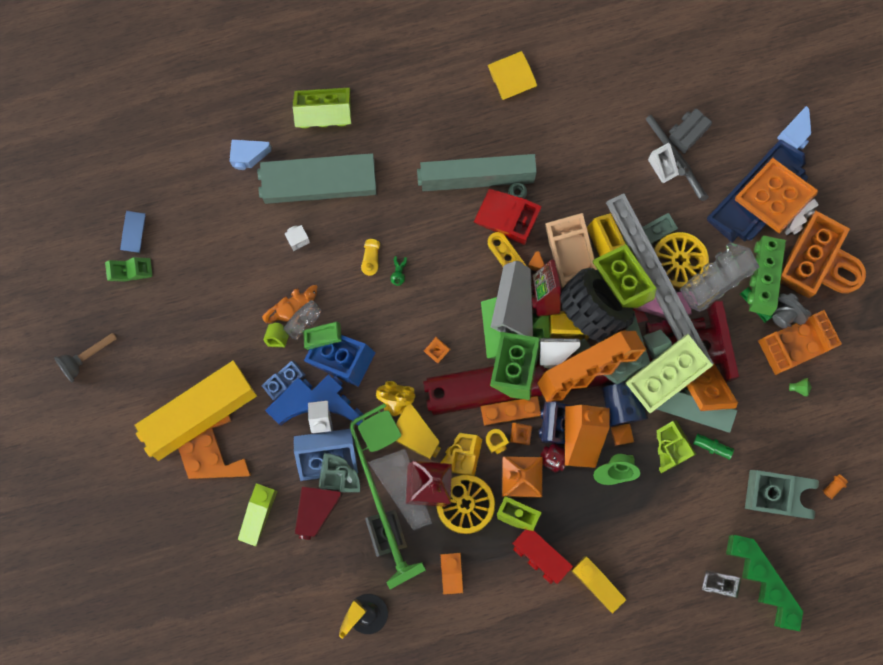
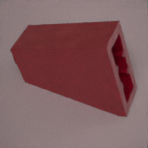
[295,487,342,540]

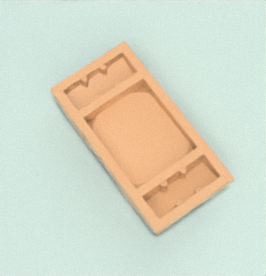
[545,213,597,289]

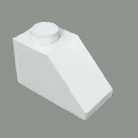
[540,338,580,368]
[308,401,333,433]

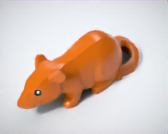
[262,285,317,323]

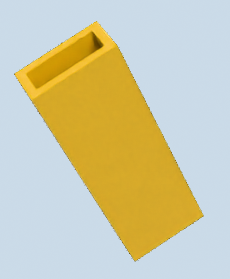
[135,360,257,461]

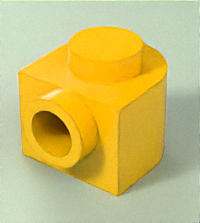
[486,429,509,454]

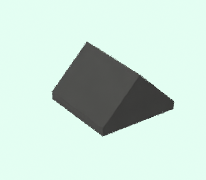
[365,510,407,557]

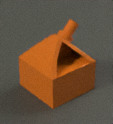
[502,457,542,498]

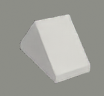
[648,143,679,183]

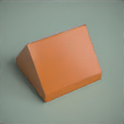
[528,251,545,272]

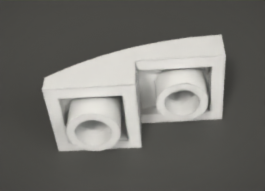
[785,199,818,235]

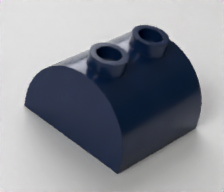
[602,382,648,426]
[539,401,570,446]

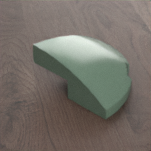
[319,453,360,492]

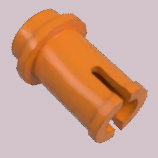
[822,474,848,499]

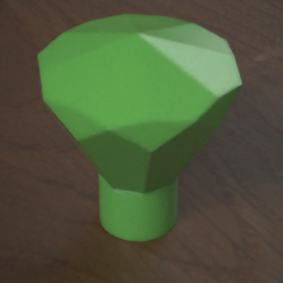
[789,378,812,397]

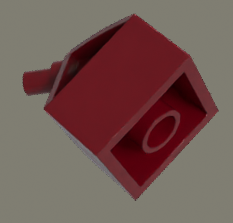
[406,461,452,507]

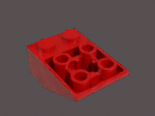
[474,189,542,245]

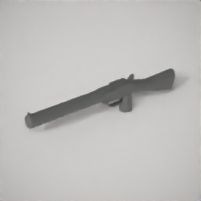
[646,115,709,201]

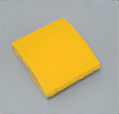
[488,51,537,100]

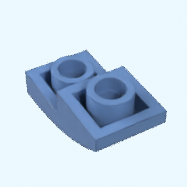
[120,211,146,253]
[261,361,305,400]

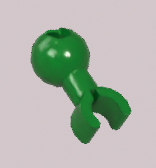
[390,256,407,286]

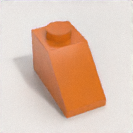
[440,553,463,594]

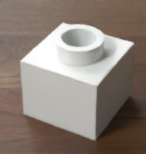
[285,225,310,251]

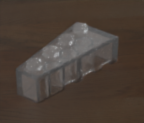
[680,242,759,312]

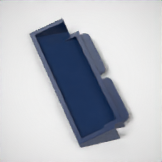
[707,139,808,243]

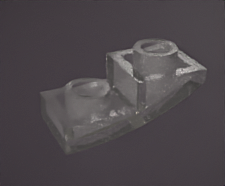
[284,300,322,340]

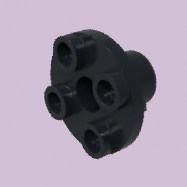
[349,594,388,634]

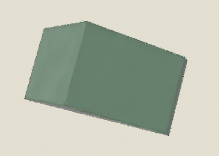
[642,330,672,360]

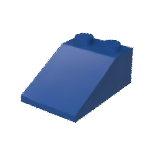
[304,335,376,387]

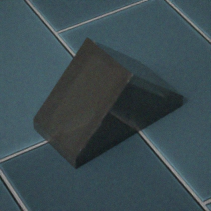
[702,570,742,598]

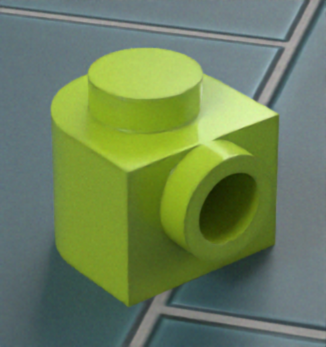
[263,323,289,347]

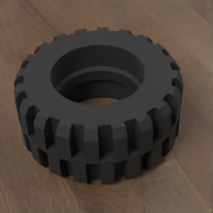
[560,268,635,342]

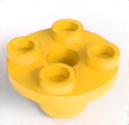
[376,381,415,416]

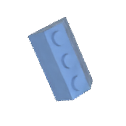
[294,429,358,481]

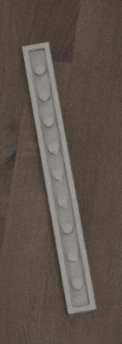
[606,193,714,364]

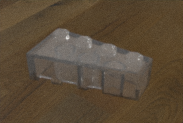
[368,449,432,530]

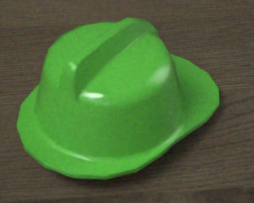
[593,454,640,485]

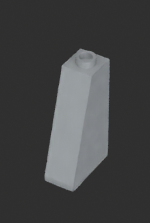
[491,261,533,337]

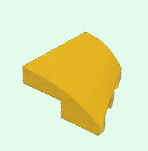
[437,433,483,476]
[339,599,367,639]

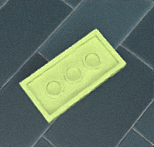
[625,334,713,413]

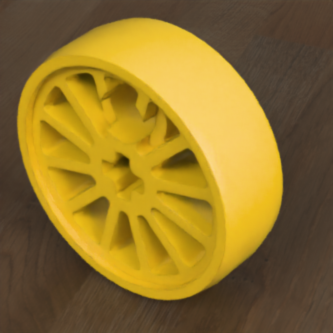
[654,232,709,290]
[436,474,495,534]

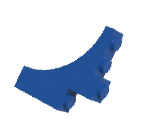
[265,374,363,426]

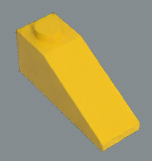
[571,556,626,614]

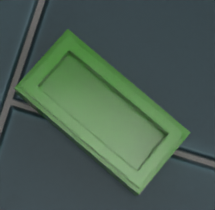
[303,322,342,350]

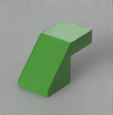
[105,257,152,281]

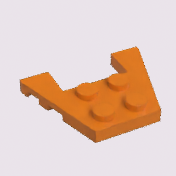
[178,415,251,479]

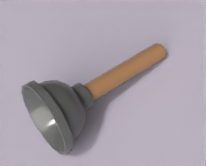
[54,333,117,383]

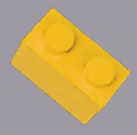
[586,213,625,256]

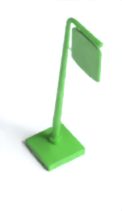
[350,403,426,589]

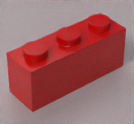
[512,529,573,584]

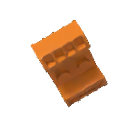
[758,310,842,375]

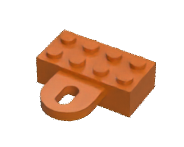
[780,211,866,299]

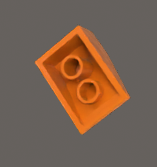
[565,405,610,468]

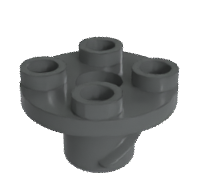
[772,293,811,328]

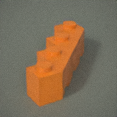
[537,330,646,402]

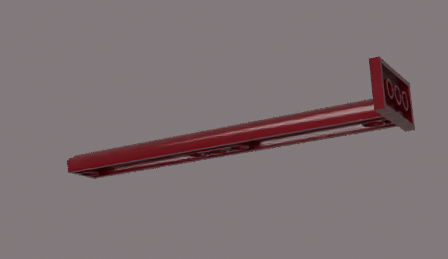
[423,301,739,416]

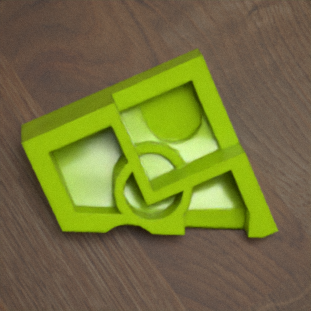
[657,421,696,473]

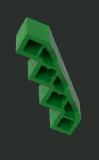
[726,535,803,632]

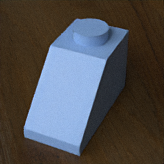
[777,106,811,150]
[230,140,272,170]

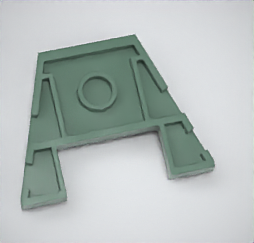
[573,317,650,384]

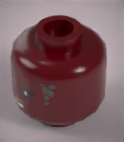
[540,443,566,472]

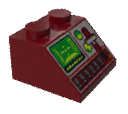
[531,260,560,316]

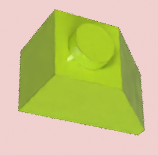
[497,496,541,531]

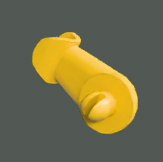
[361,239,380,276]

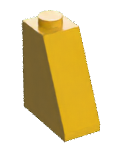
[396,404,441,460]

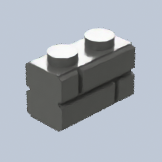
[669,108,712,154]

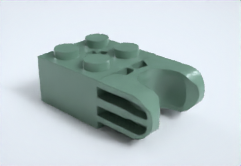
[745,470,819,519]

